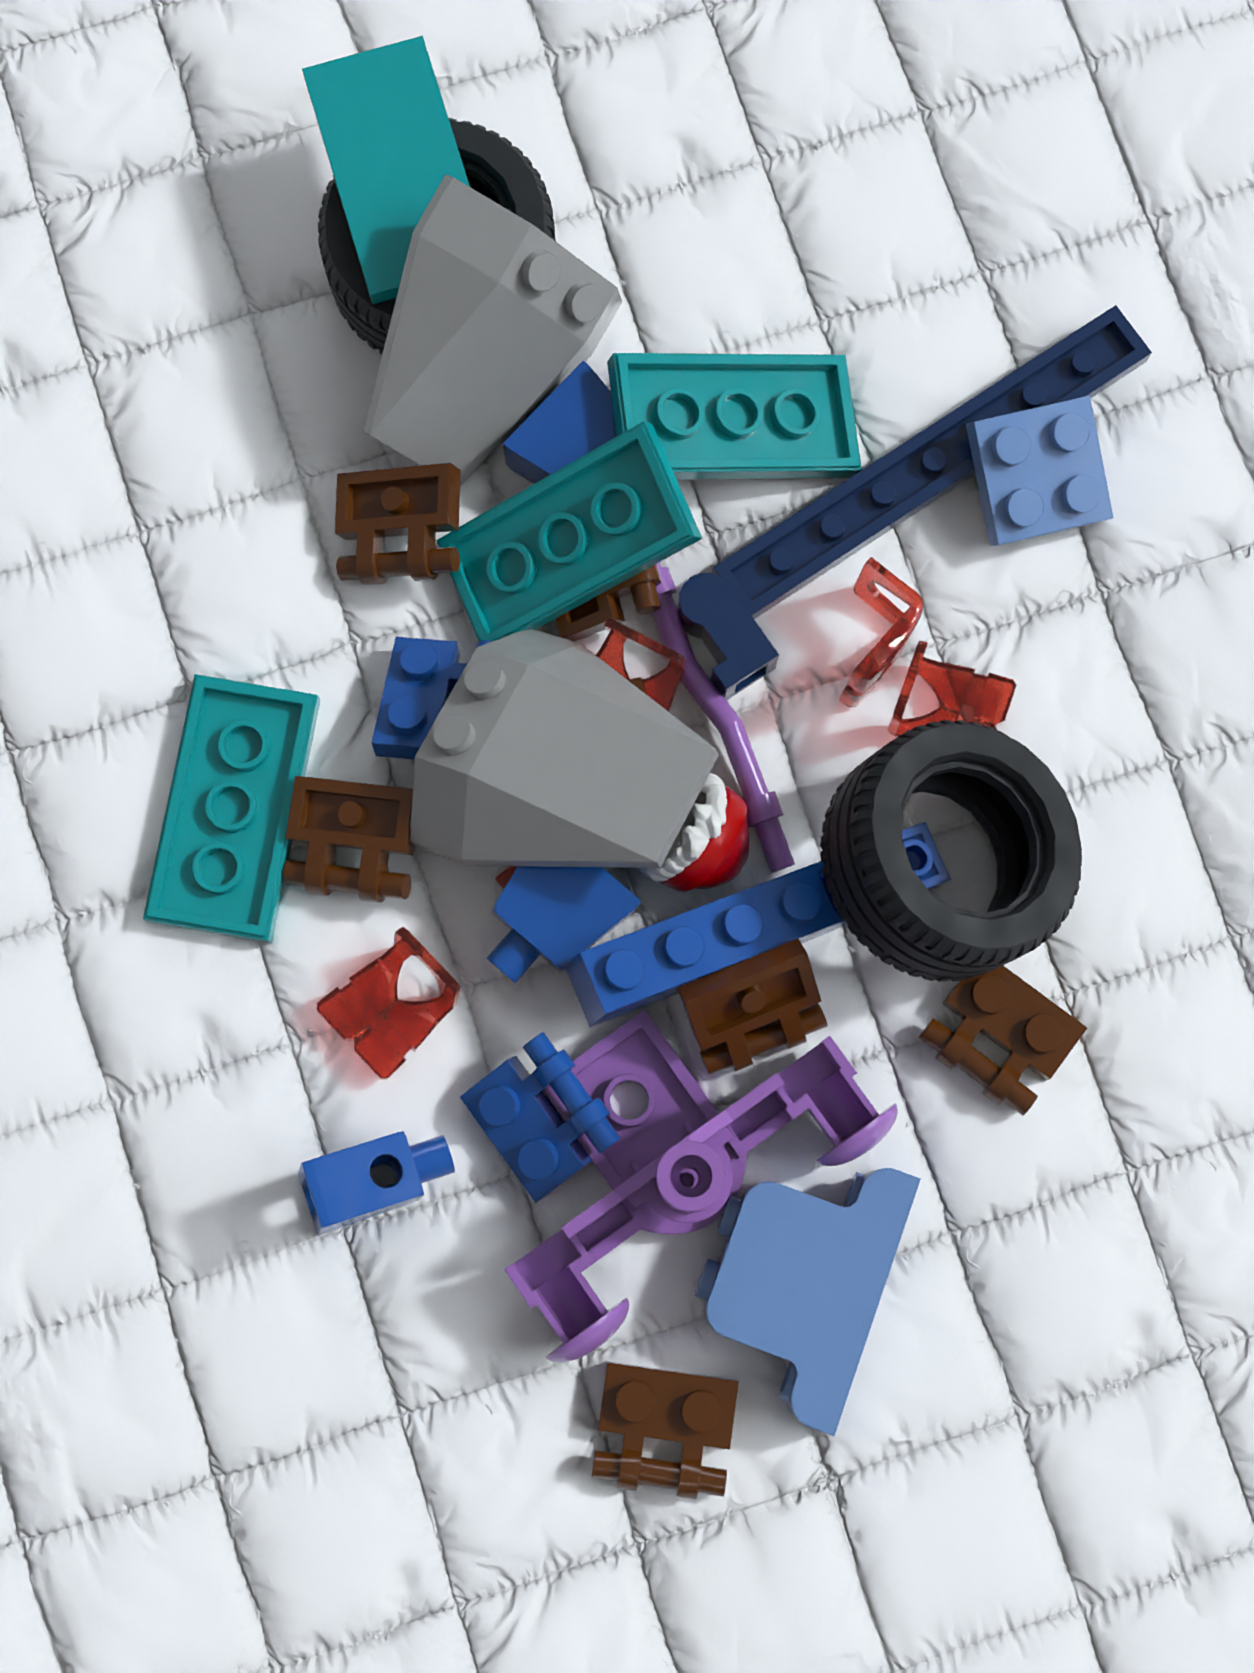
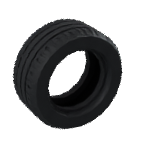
[318,118,556,354]
[820,720,1082,982]

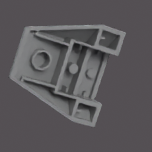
[363,174,622,486]
[410,629,719,868]

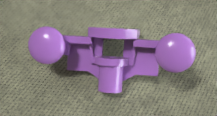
[504,1010,898,1363]

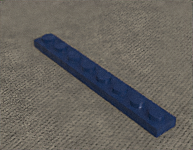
[712,305,1152,619]

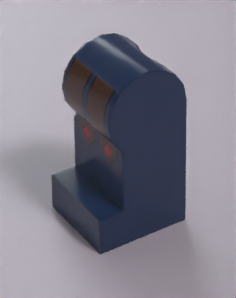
[678,573,779,700]

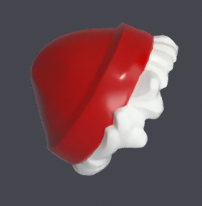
[639,773,749,892]

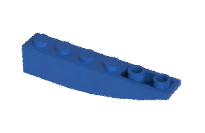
[565,822,951,1027]

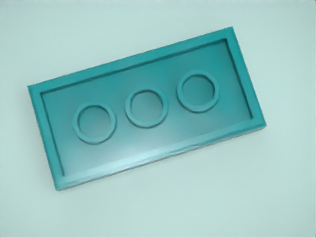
[302,35,470,305]
[607,353,862,480]
[436,421,703,642]
[143,674,321,943]

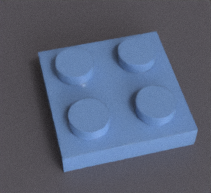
[966,396,1114,546]

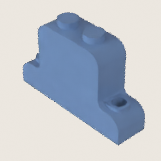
[694,1168,921,1436]

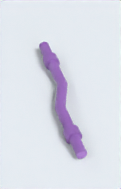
[652,562,795,873]

